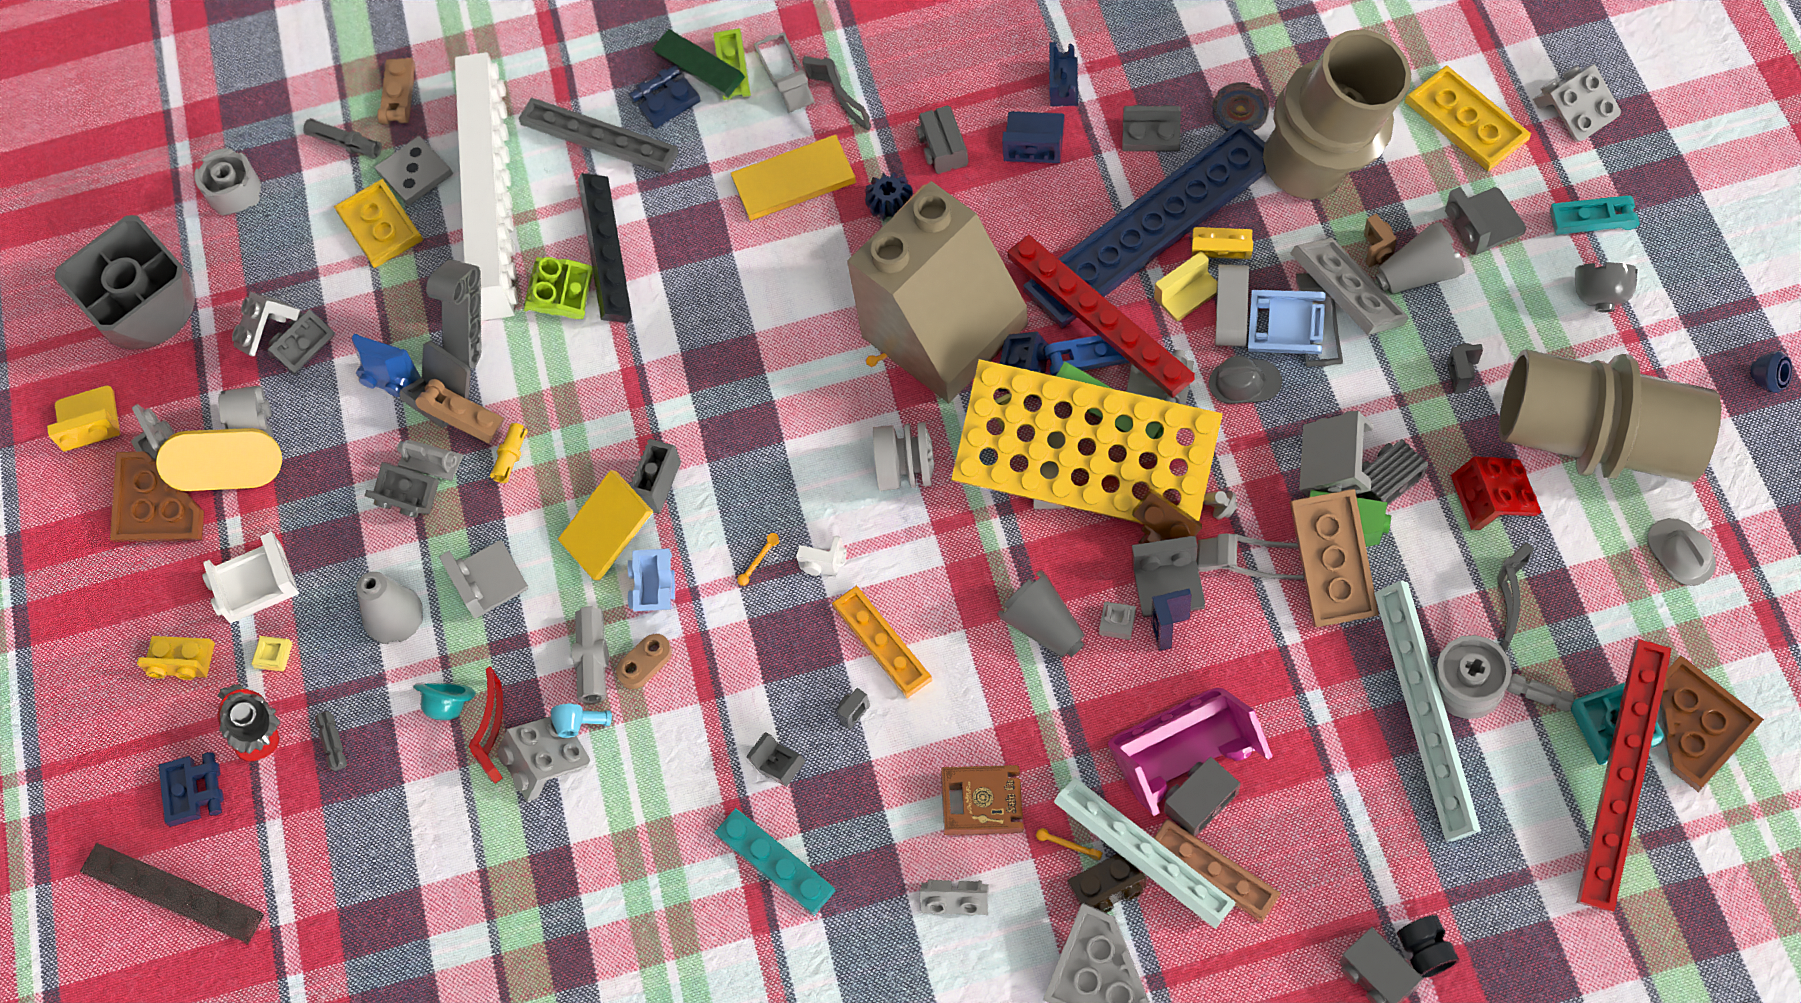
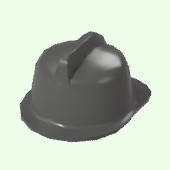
[1209,356,1282,404]

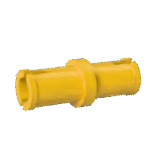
[490,423,528,483]

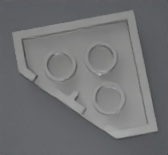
[1043,903,1150,1003]

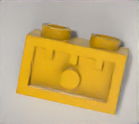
[1192,227,1253,259]
[137,636,215,680]

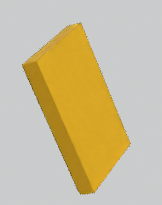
[334,179,423,269]
[557,470,653,581]

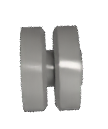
[1434,635,1512,719]

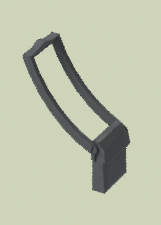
[802,56,871,130]
[1296,273,1343,367]
[1497,542,1534,653]

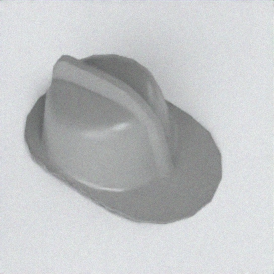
[1648,518,1716,586]

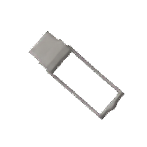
[754,32,815,113]
[1197,534,1304,580]

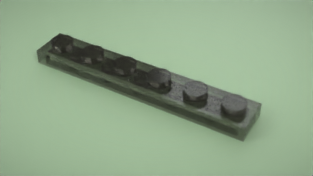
[80,843,264,945]

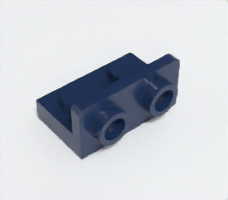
[998,332,1049,398]

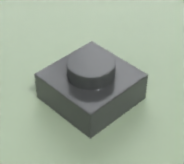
[837,688,870,730]

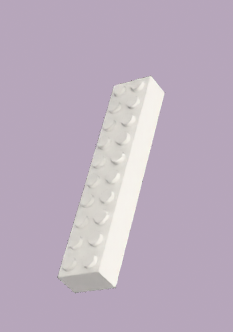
[455,52,518,321]

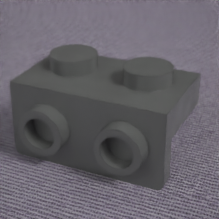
[365,462,440,518]

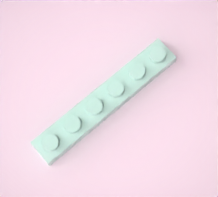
[1054,778,1236,929]

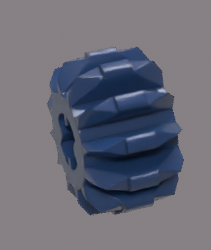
[865,172,913,221]

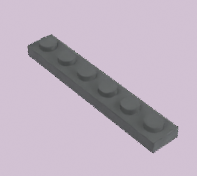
[518,97,679,174]

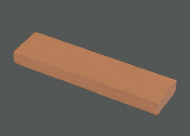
[1153,819,1281,923]

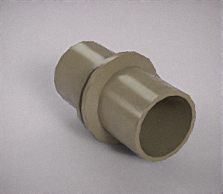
[1263,29,1412,200]
[1499,349,1722,483]

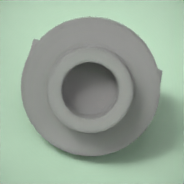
[1203,491,1237,520]

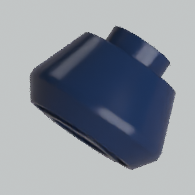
[1750,351,1792,393]

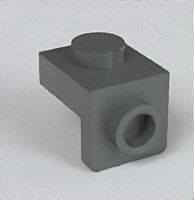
[747,732,806,787]

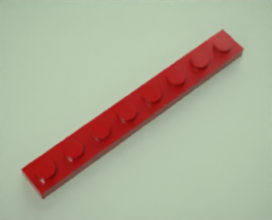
[1007,234,1195,398]
[1576,639,1672,912]

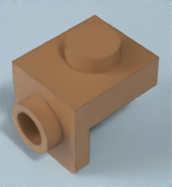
[1364,213,1397,267]

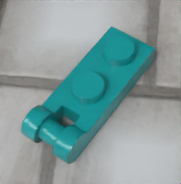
[1549,196,1640,235]

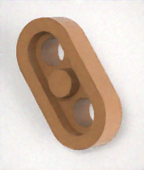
[616,634,672,689]

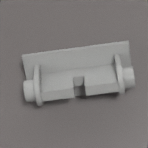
[397,440,464,481]
[919,879,989,915]

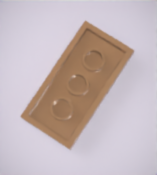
[1289,489,1379,627]

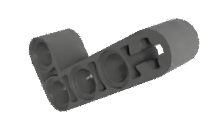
[426,259,482,369]

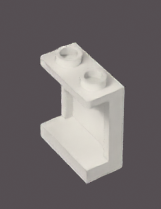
[202,532,299,624]

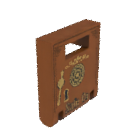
[941,765,1024,835]

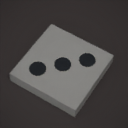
[375,136,453,206]

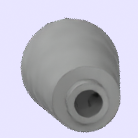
[1375,221,1465,294]
[356,571,423,644]

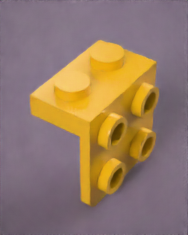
[47,385,121,452]

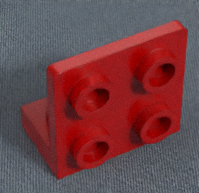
[1450,456,1541,530]

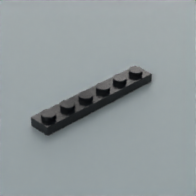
[578,173,632,323]

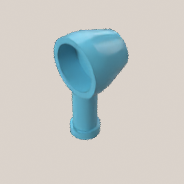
[550,704,612,738]

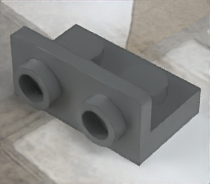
[1122,105,1181,151]
[268,309,335,375]

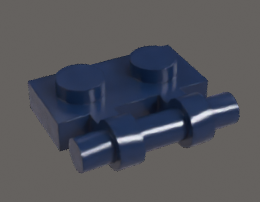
[628,65,701,129]
[158,752,224,827]

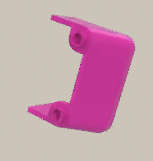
[1108,688,1273,815]

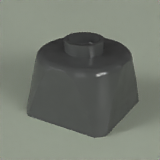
[54,215,195,350]

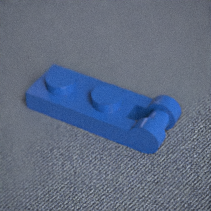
[1044,335,1130,376]

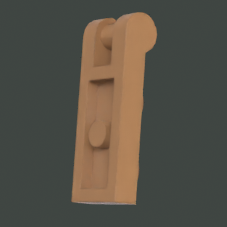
[378,58,415,125]
[415,379,504,444]

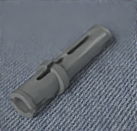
[303,118,382,159]

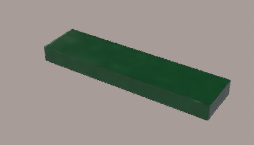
[652,29,745,98]

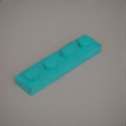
[714,808,835,916]

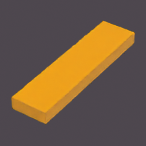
[832,585,932,699]

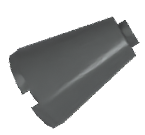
[997,570,1085,658]

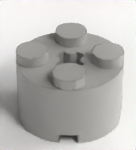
[194,148,261,216]
[218,386,274,439]

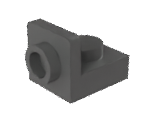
[1447,343,1483,394]

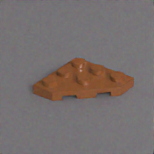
[110,451,204,542]
[1660,655,1764,793]

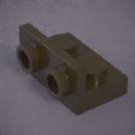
[1067,853,1147,913]

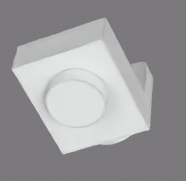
[796,536,847,577]

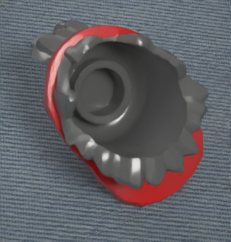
[217,684,280,762]

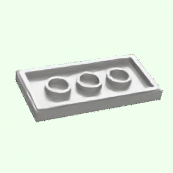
[1290,238,1409,335]

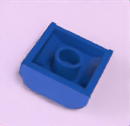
[351,333,421,397]

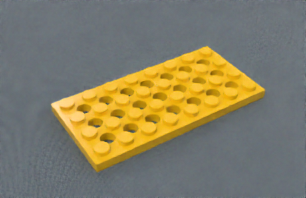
[951,359,1223,524]

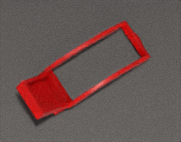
[469,666,503,784]

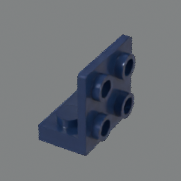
[1002,111,1065,164]

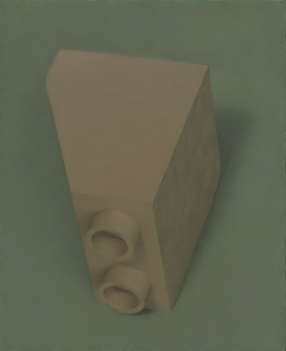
[847,181,1028,404]

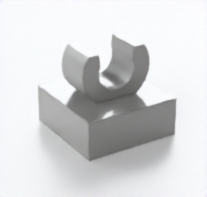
[1099,601,1136,640]

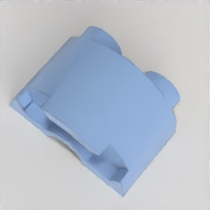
[628,548,675,612]

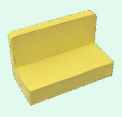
[1154,252,1217,322]

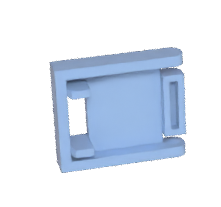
[1248,290,1326,354]

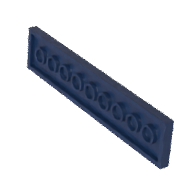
[1023,122,1267,329]

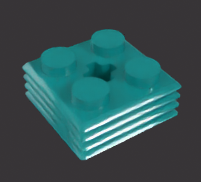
[1570,682,1664,765]

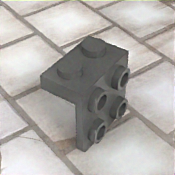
[1445,187,1526,255]
[400,341,471,428]

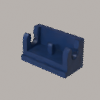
[1049,42,1078,107]

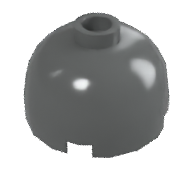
[1575,262,1638,313]

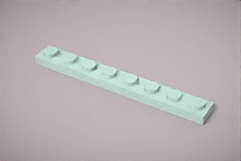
[1374,581,1481,842]

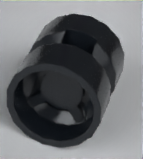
[1397,915,1460,979]

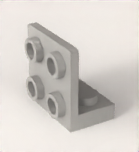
[232,291,300,357]
[439,540,528,619]

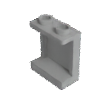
[1299,411,1373,497]

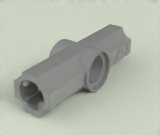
[572,606,609,704]

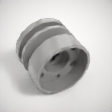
[873,422,934,491]

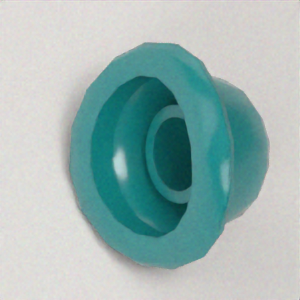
[413,683,476,721]

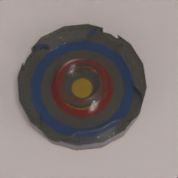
[1212,82,1270,131]

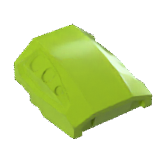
[523,257,593,319]

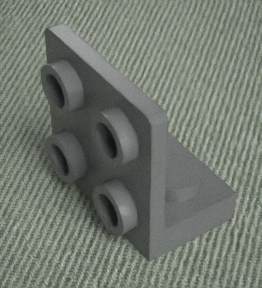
[1132,536,1205,618]

